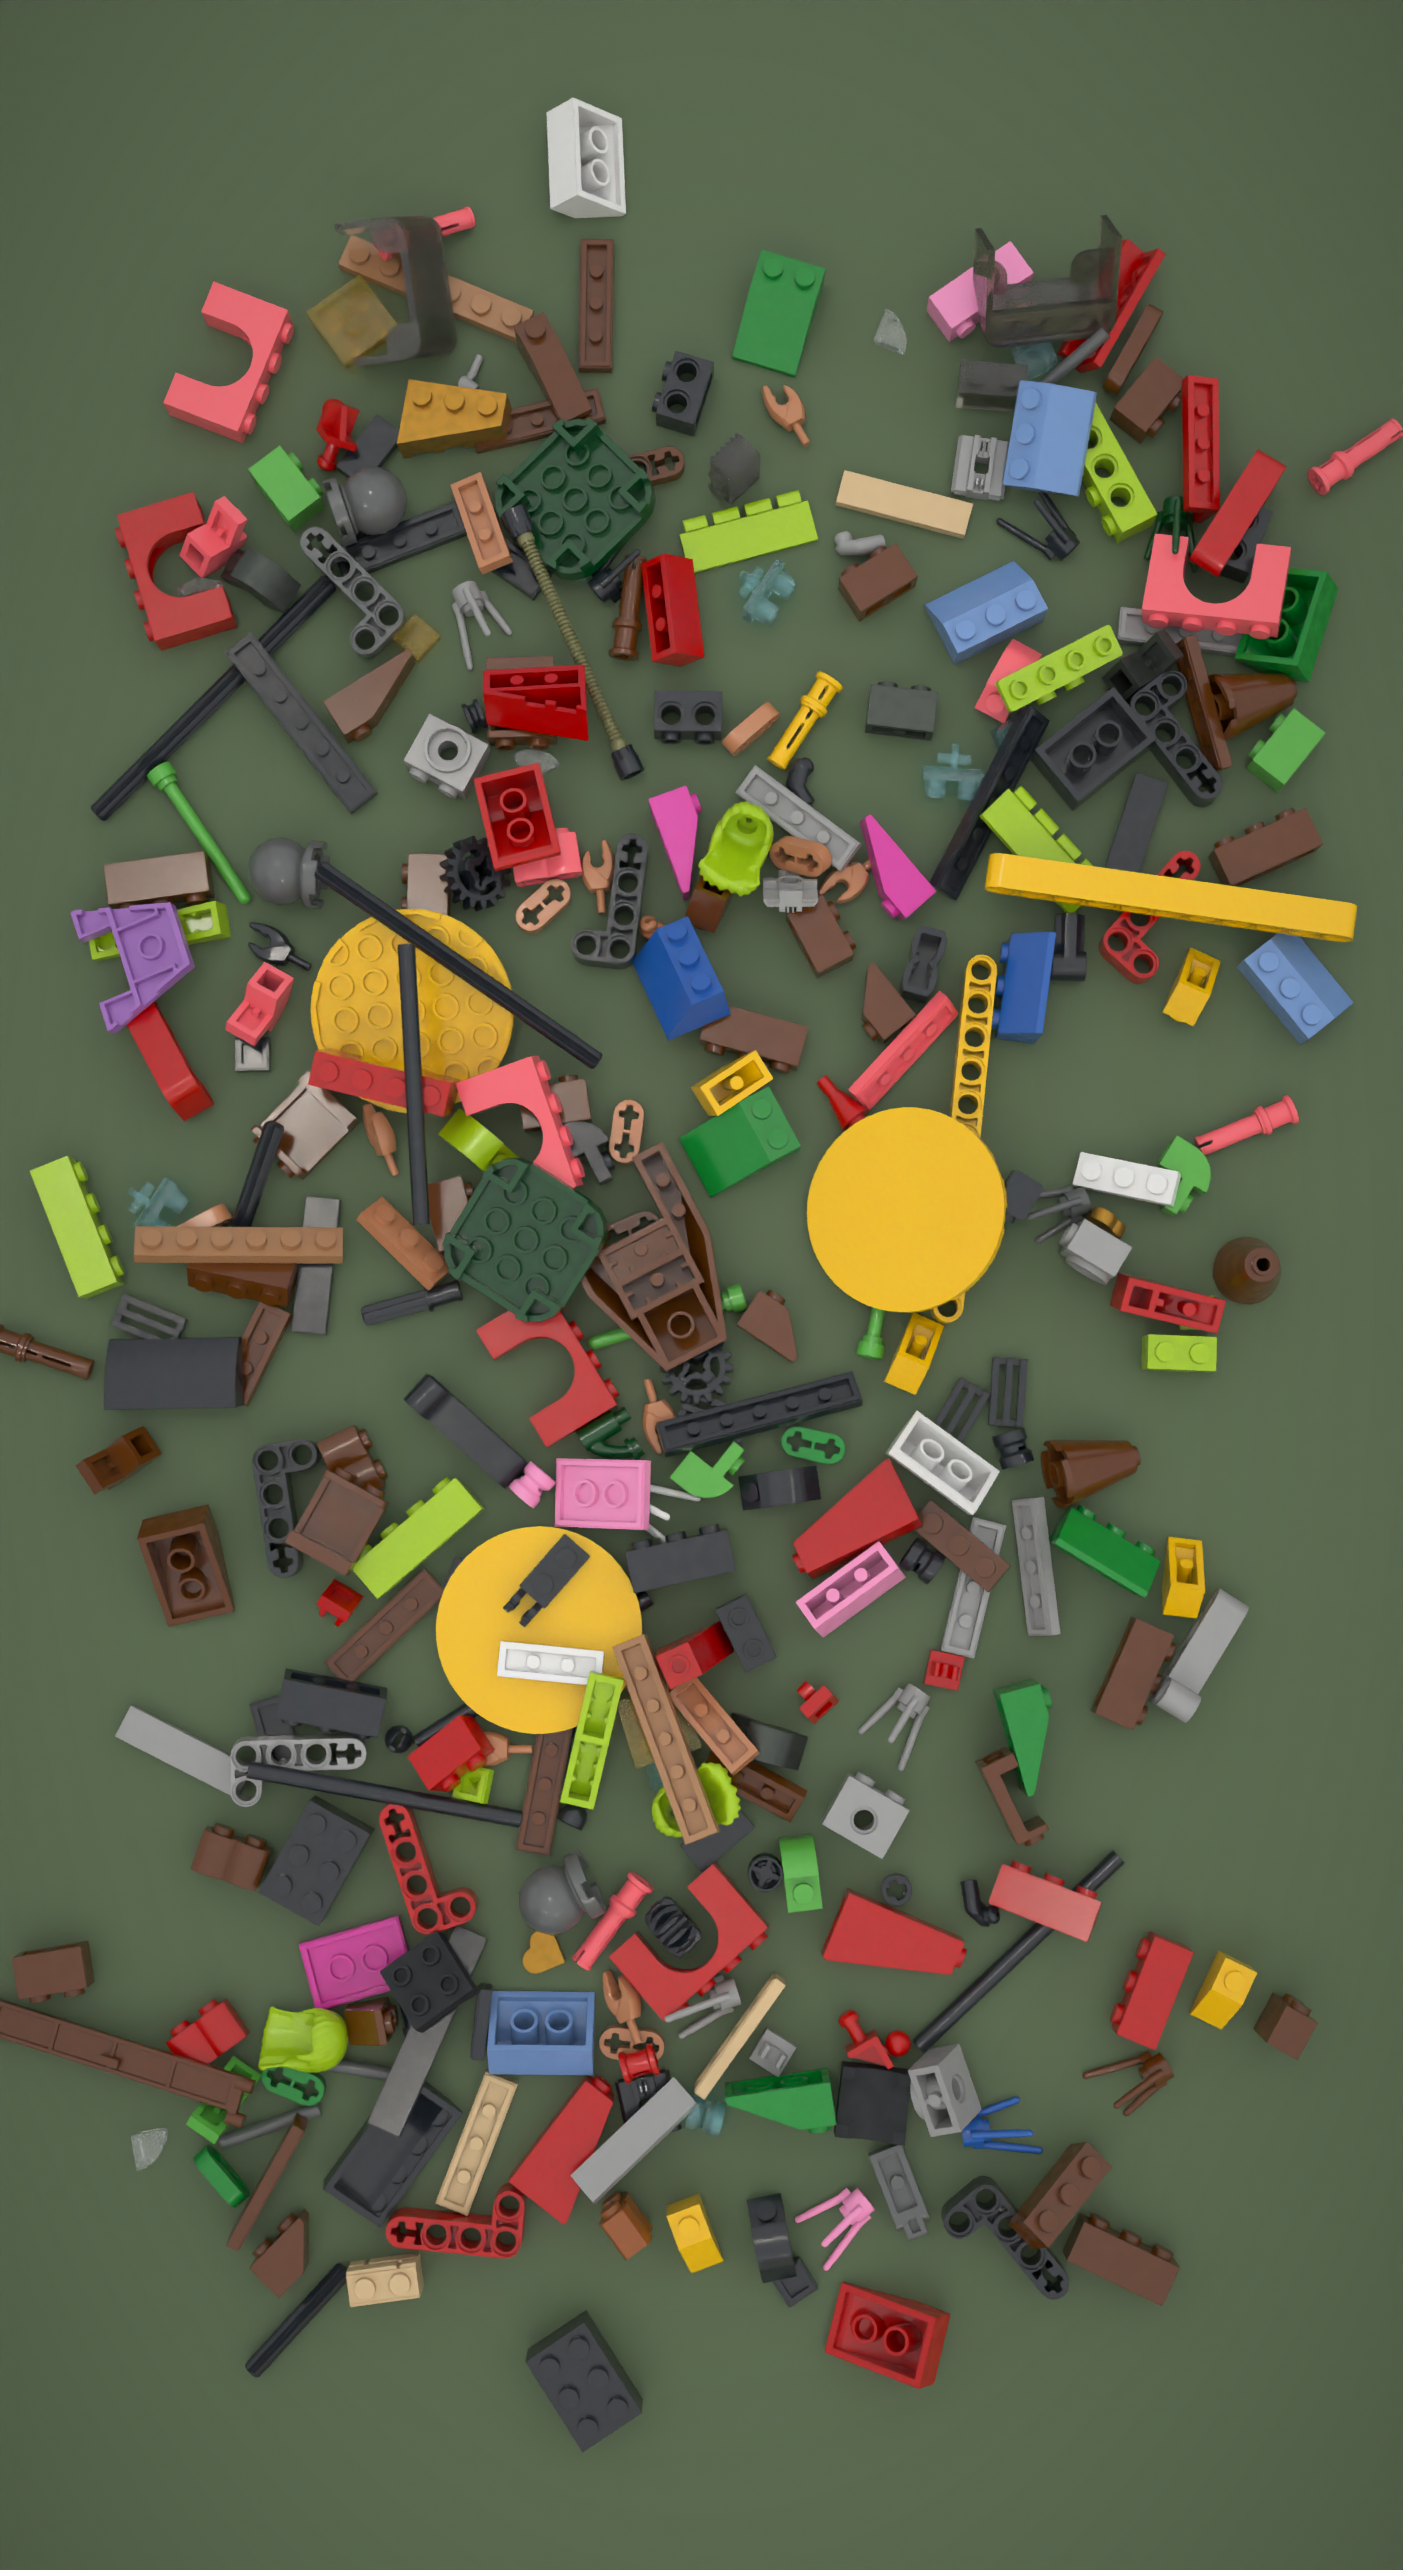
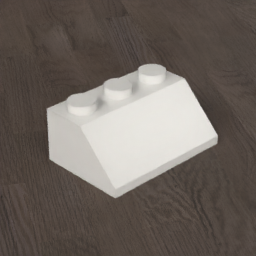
[546,98,626,218]
[885,1411,1000,1515]

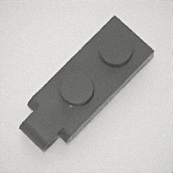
[868,2144,930,2242]

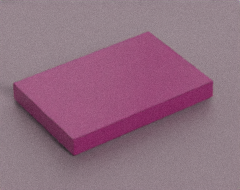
[298,1915,409,2009]

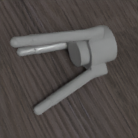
[451,581,512,670]
[858,1683,931,1771]
[664,1974,741,2039]

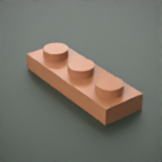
[450,472,513,574]
[356,1197,450,1291]
[669,1677,760,1776]

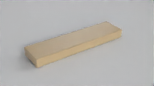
[835,470,973,539]
[694,1972,786,2100]
[435,2069,518,2216]

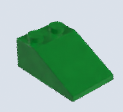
[732,250,826,378]
[679,1086,801,1198]
[993,1679,1052,1797]
[725,2068,836,2134]

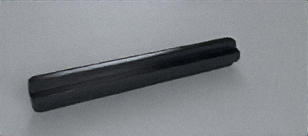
[230,1121,284,1227]
[245,2263,347,2378]

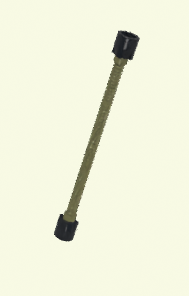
[501,505,645,781]

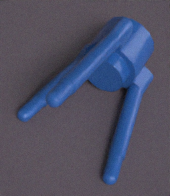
[962,2096,1043,2154]

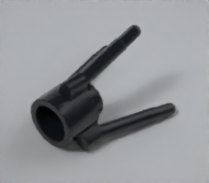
[996,492,1080,561]
[587,541,643,603]

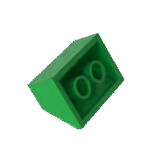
[1235,567,1338,683]
[1049,1505,1161,1598]

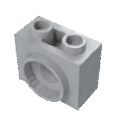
[404,714,491,800]
[1058,1219,1132,1285]
[821,1771,910,1859]
[908,2043,982,2137]

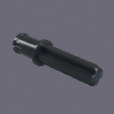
[361,1280,463,1326]

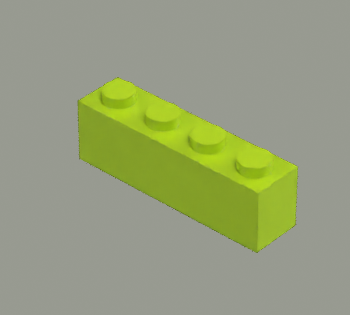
[30,1156,125,1299]
[353,1477,485,1599]

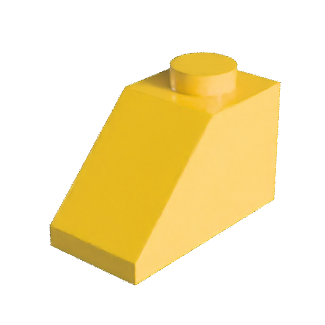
[1162,947,1221,1026]
[690,1050,773,1116]
[884,1312,944,1395]
[1162,1536,1205,1619]
[1189,1950,1257,2030]
[666,2193,724,2273]

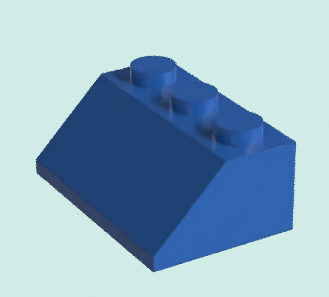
[632,916,731,1041]
[991,932,1056,1044]

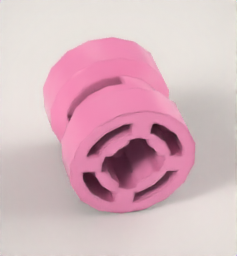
[508,1461,556,1509]

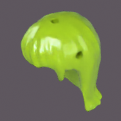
[698,801,774,896]
[651,1762,741,1838]
[258,2006,348,2073]

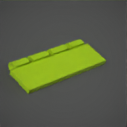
[679,490,818,574]
[980,785,1093,913]

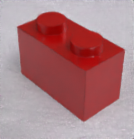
[407,1715,495,1792]

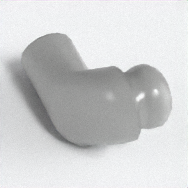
[834,531,886,555]

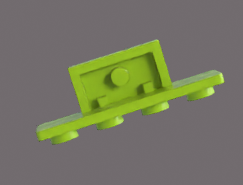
[996,625,1123,712]

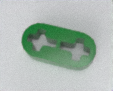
[781,1427,845,1464]
[261,2067,327,2106]
[193,2145,250,2208]

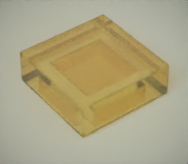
[393,614,441,663]

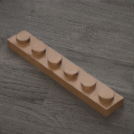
[338,235,534,343]
[134,1226,343,1264]
[613,1634,720,1845]

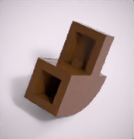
[76,1426,162,1495]

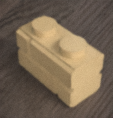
[346,2252,424,2307]

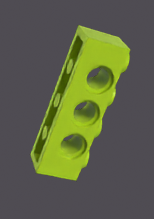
[1082,402,1158,544]

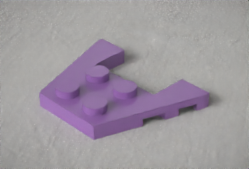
[70,902,195,1034]

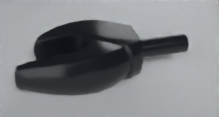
[249,922,312,971]

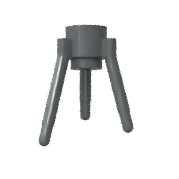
[1027,1185,1091,1244]

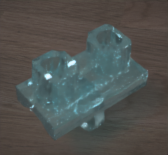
[737,559,797,626]
[921,744,984,801]
[128,1177,189,1229]

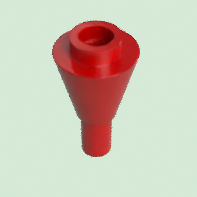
[817,1075,869,1132]

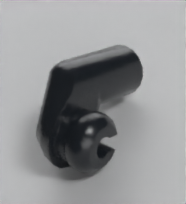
[786,757,815,805]
[960,1880,1000,1927]

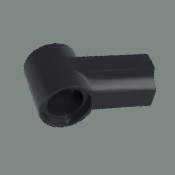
[1050,913,1087,981]

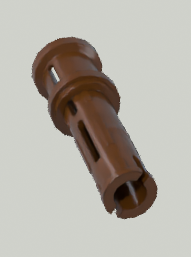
[609,555,646,661]
[0,1324,95,1380]

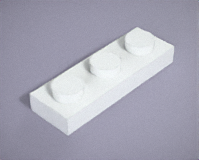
[1072,1152,1181,1207]
[497,1641,604,1685]

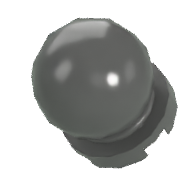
[323,466,407,546]
[247,837,330,909]
[519,1850,606,1936]

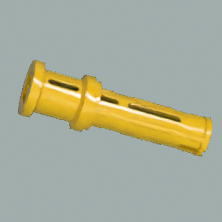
[767,671,843,770]

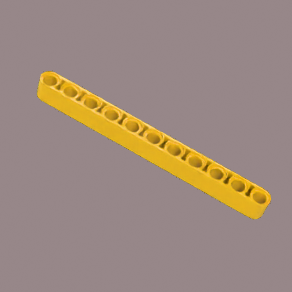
[985,853,1357,942]
[930,955,997,1324]

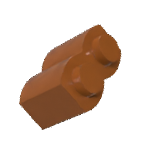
[599,2191,653,2260]

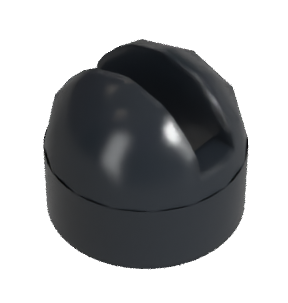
[385,1725,413,1753]
[557,1804,587,1831]

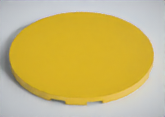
[311,909,514,1113]
[807,1107,1007,1313]
[436,1526,642,1734]

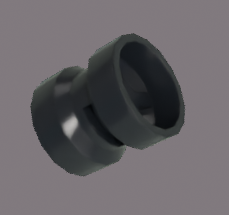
[992,1427,1034,1470]
[899,1537,946,1584]
[748,1852,783,1892]

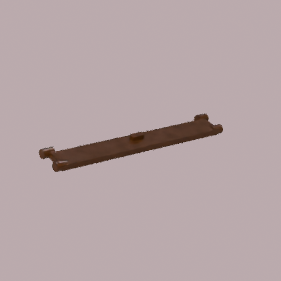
[0,1999,256,2129]

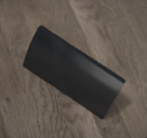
[104,1337,244,1410]
[323,2081,462,2227]

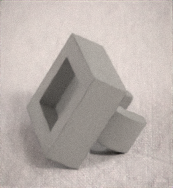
[749,2027,797,2077]

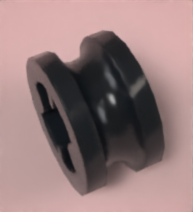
[461,698,488,733]
[881,1873,912,1906]

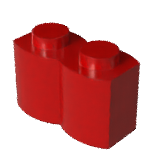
[166,1998,250,2064]

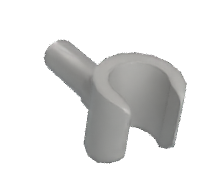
[458,354,484,390]

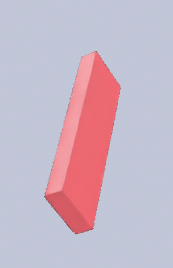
[848,991,959,1111]

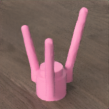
[795,2187,875,2271]

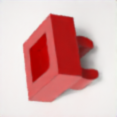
[316,1579,364,1627]
[923,1649,965,1691]
[797,1681,839,1724]

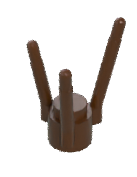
[1082,2051,1174,2116]

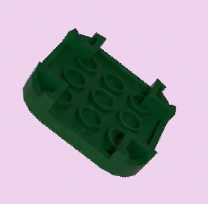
[495,417,656,581]
[442,1158,607,1323]

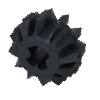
[645,1896,701,1958]

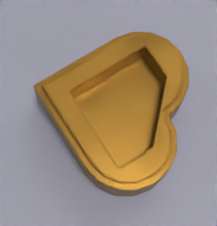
[1085,1207,1126,1239]
[522,1931,566,1974]

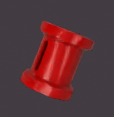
[618,2043,660,2084]

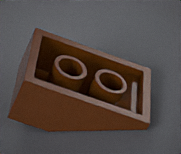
[137,1504,235,1627]

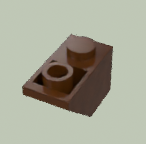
[344,1996,399,2046]
[249,2209,309,2298]

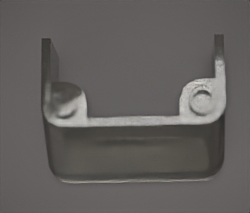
[973,215,1122,348]
[334,216,458,368]

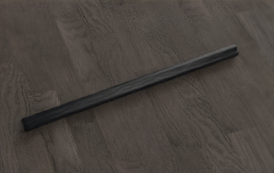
[91,575,336,821]
[314,862,603,1069]

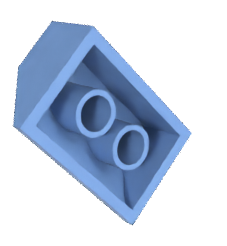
[1002,380,1097,497]
[924,561,1048,665]
[1237,933,1354,1045]
[487,1991,595,2075]

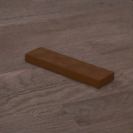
[578,239,614,373]
[475,388,606,454]
[1176,635,1233,773]
[324,1568,445,1681]
[516,1728,573,1856]
[226,2113,308,2251]

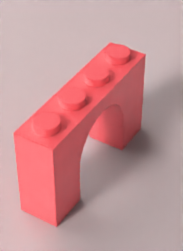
[163,282,294,443]
[1142,534,1291,639]
[455,1056,585,1188]

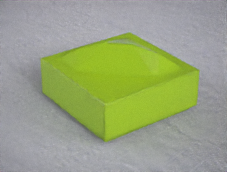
[452,1767,494,1804]

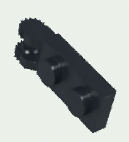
[503,1534,591,1628]

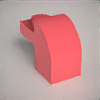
[179,496,248,579]
[975,639,1042,724]
[225,962,294,1046]

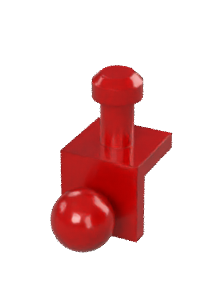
[316,398,360,472]
[838,2010,911,2070]

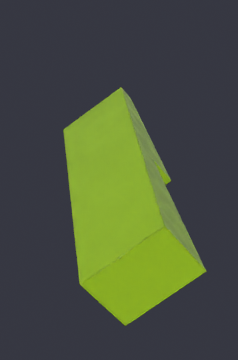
[89,901,231,961]
[560,1671,624,1810]

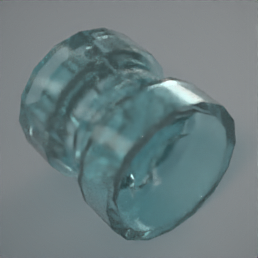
[684,2093,726,2137]

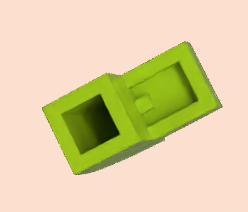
[438,1108,519,1172]

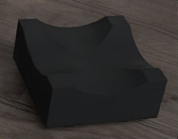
[380,1931,480,2033]
[834,2061,911,2146]

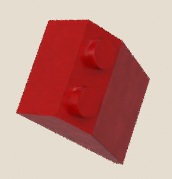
[473,762,561,871]
[825,2282,951,2389]

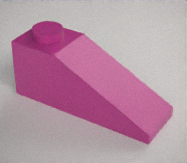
[648,786,702,900]
[859,814,936,920]

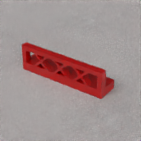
[1057,239,1166,373]
[1182,375,1220,523]

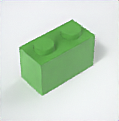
[248,445,325,532]
[1246,708,1325,793]

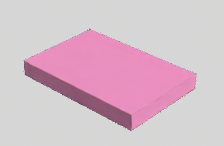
[554,1458,651,1530]

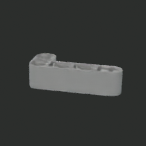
[1149,1588,1249,1723]
[230,1734,367,1807]

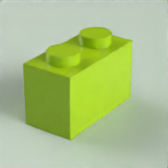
[1141,1334,1217,1373]

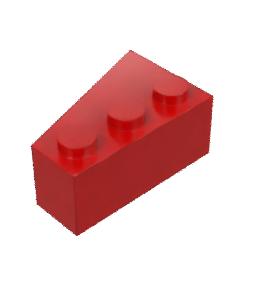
[483,665,589,741]

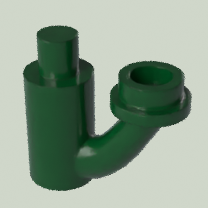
[575,1407,645,1460]

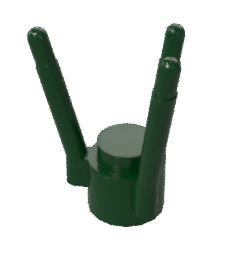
[1144,496,1198,573]

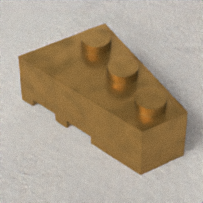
[397,379,512,459]

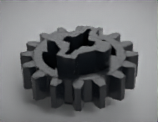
[439,836,511,912]
[660,1342,734,1406]

